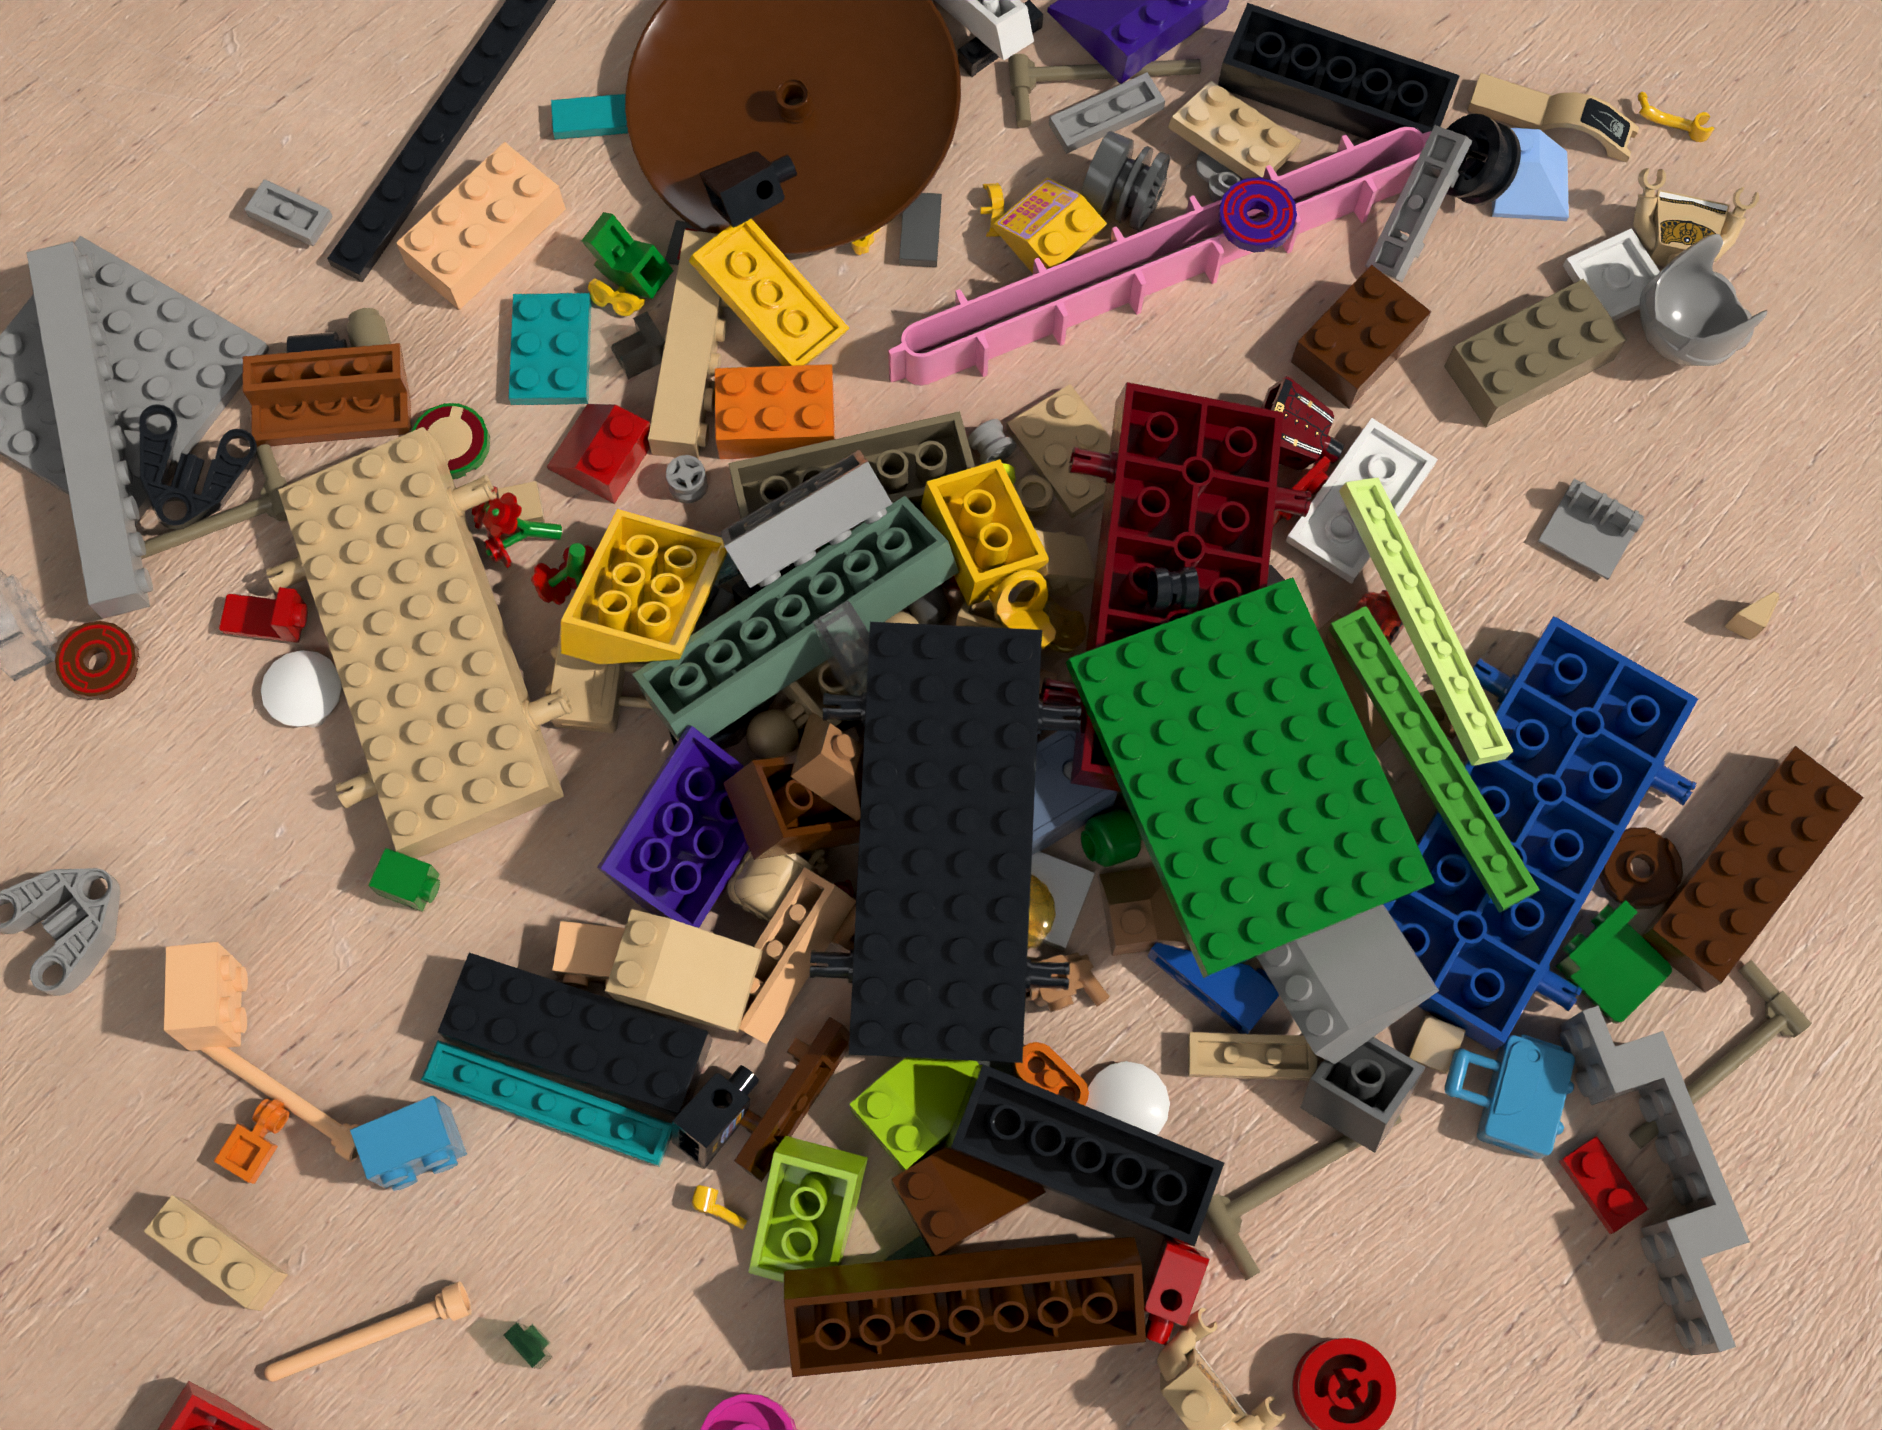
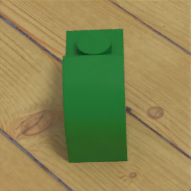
[581,212,674,299]

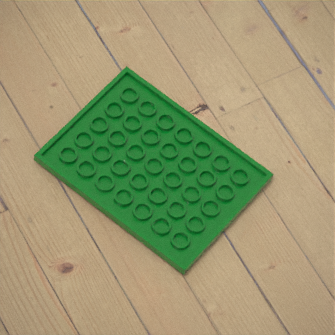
[1065,577,1435,978]

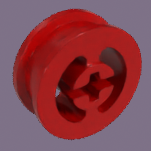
[1292,1338,1396,1430]

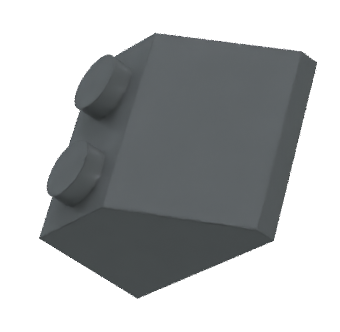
[1300,1037,1426,1153]

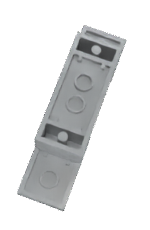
[1560,1006,1750,1356]

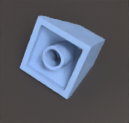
[1492,128,1569,221]

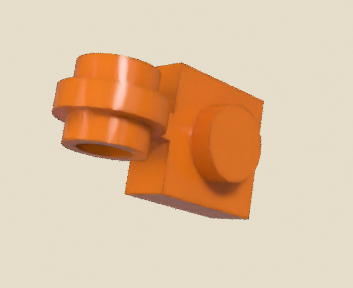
[214,1099,290,1184]

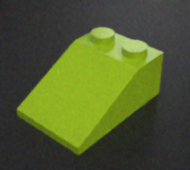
[849,1057,980,1172]
[748,1136,868,1283]

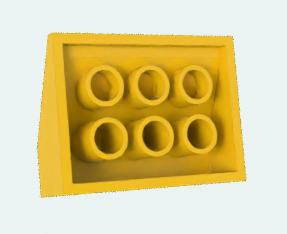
[561,509,728,664]

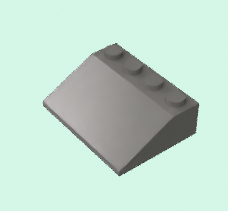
[1257,905,1439,1064]

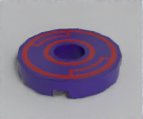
[1218,177,1297,253]

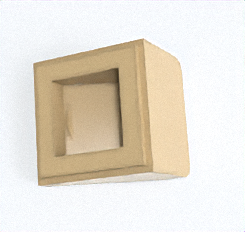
[1725,591,1780,640]
[1408,1016,1466,1074]

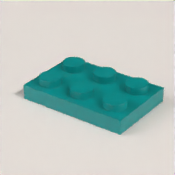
[509,293,592,405]

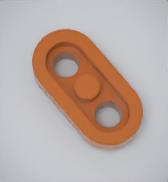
[1015,1042,1089,1106]

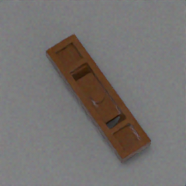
[734,1017,850,1182]

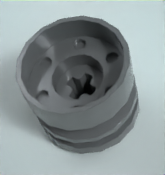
[1080,131,1170,231]

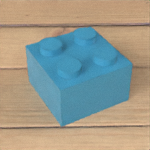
[350,1095,467,1191]

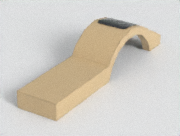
[1467,73,1639,163]

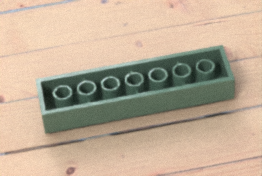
[632,496,959,742]

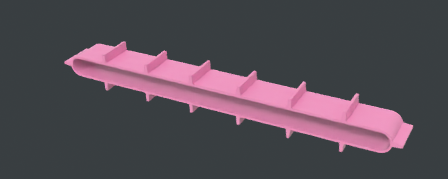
[888,127,1432,386]

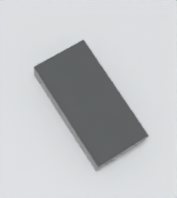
[899,193,942,267]

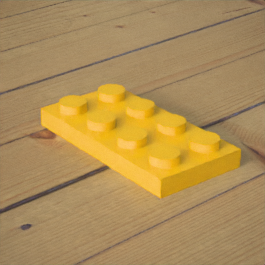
[689,219,849,366]

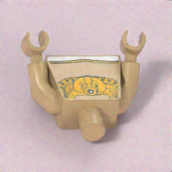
[1633,168,1759,266]
[1157,1308,1287,1430]

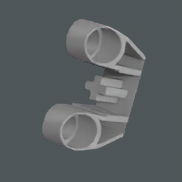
[0,868,120,996]

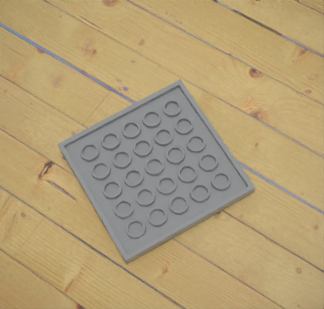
[0,236,269,525]

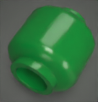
[1080,808,1143,868]

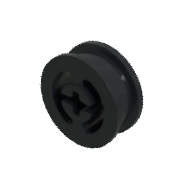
[1446,114,1521,205]

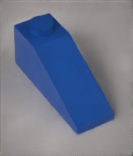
[1148,942,1279,1034]

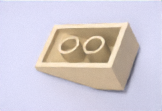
[605,909,763,1033]

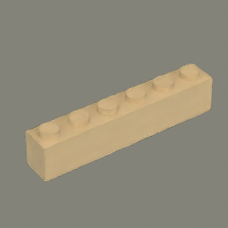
[648,230,730,460]

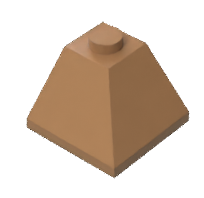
[790,712,864,821]
[1098,867,1189,956]

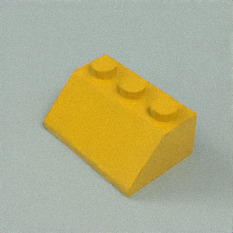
[921,459,1049,606]

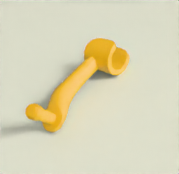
[1637,92,1714,142]

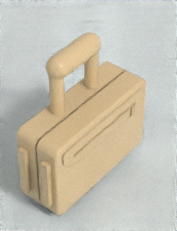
[545,627,653,733]

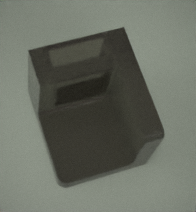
[611,312,665,380]

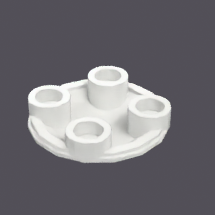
[261,650,342,728]
[1085,1061,1170,1135]

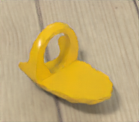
[988,570,1056,649]

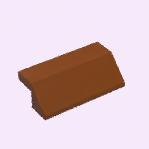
[243,343,411,447]

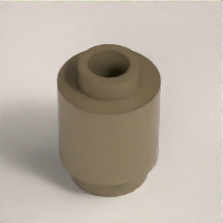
[346,308,391,347]

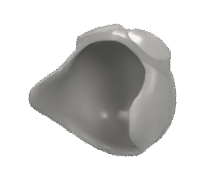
[1640,234,1767,366]

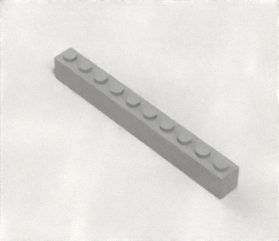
[26,241,153,619]

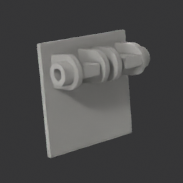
[1538,478,1644,580]

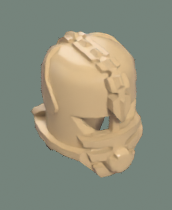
[728,849,828,924]

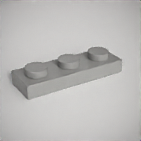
[1049,72,1165,154]

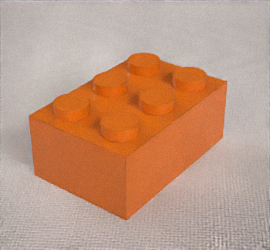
[715,364,835,459]

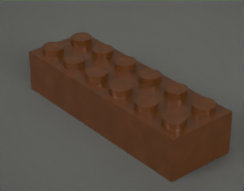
[1641,746,1864,993]

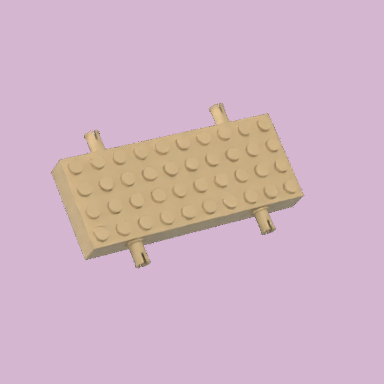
[266,427,573,859]

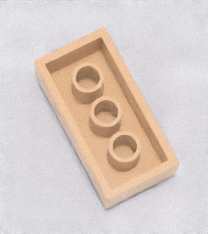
[396,142,566,310]

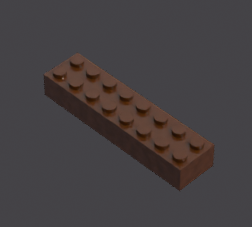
[784,1237,1146,1377]

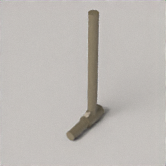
[1008,54,1201,128]
[141,444,288,559]
[1629,960,1812,1149]
[1205,1116,1402,1281]

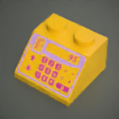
[992,177,1107,273]

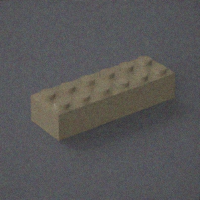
[728,411,975,530]

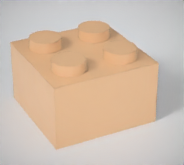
[164,942,248,1051]

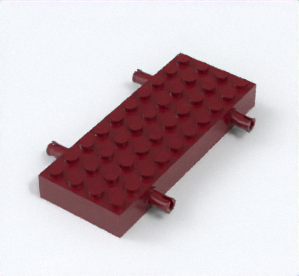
[1040,382,1311,792]

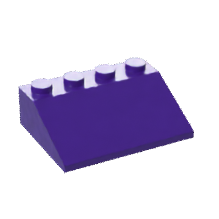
[1047,0,1229,84]
[597,725,749,928]

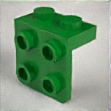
[1556,900,1672,1024]

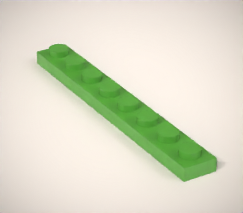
[1328,606,1540,913]

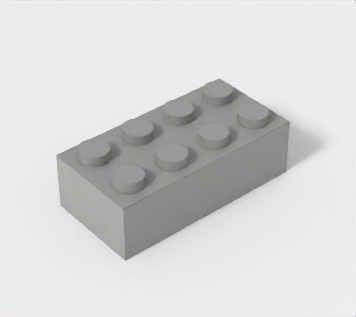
[721,450,893,588]

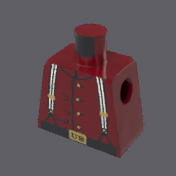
[1261,376,1344,470]

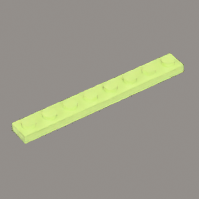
[1339,478,1513,766]

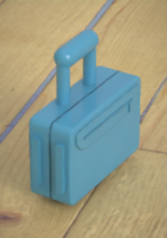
[1445,1034,1575,1159]

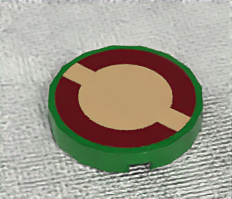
[411,403,490,479]

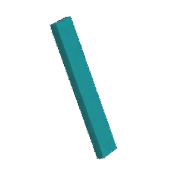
[421,1040,672,1167]

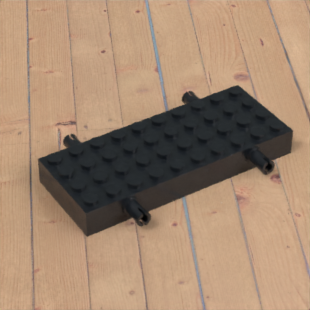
[810,622,1081,1063]

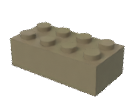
[1444,278,1627,427]

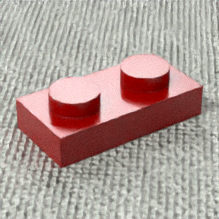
[1559,1136,1649,1234]

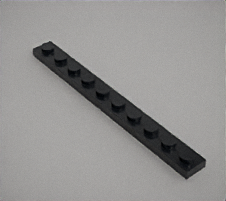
[327,0,556,282]

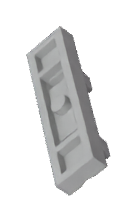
[1365,125,1472,283]

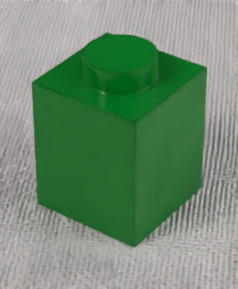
[368,848,440,912]

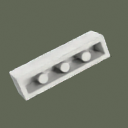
[935,0,1034,60]

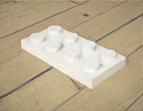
[1285,418,1438,584]

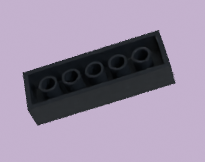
[1218,3,1460,140]
[438,952,713,1117]
[945,1064,1224,1246]

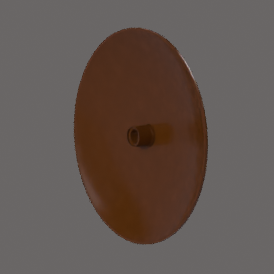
[625,0,961,255]

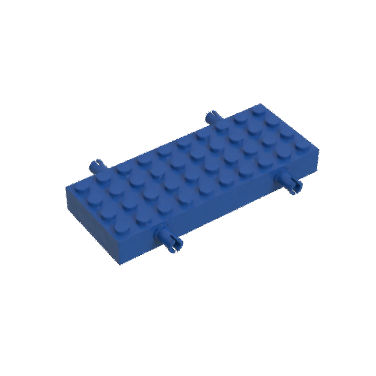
[1384,616,1699,1051]

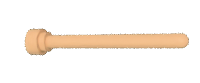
[200,1047,359,1163]
[264,1281,472,1382]

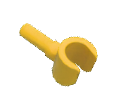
[692,1185,748,1230]

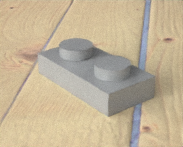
[245,179,333,246]

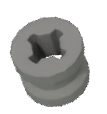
[968,419,1016,464]
[666,455,708,503]

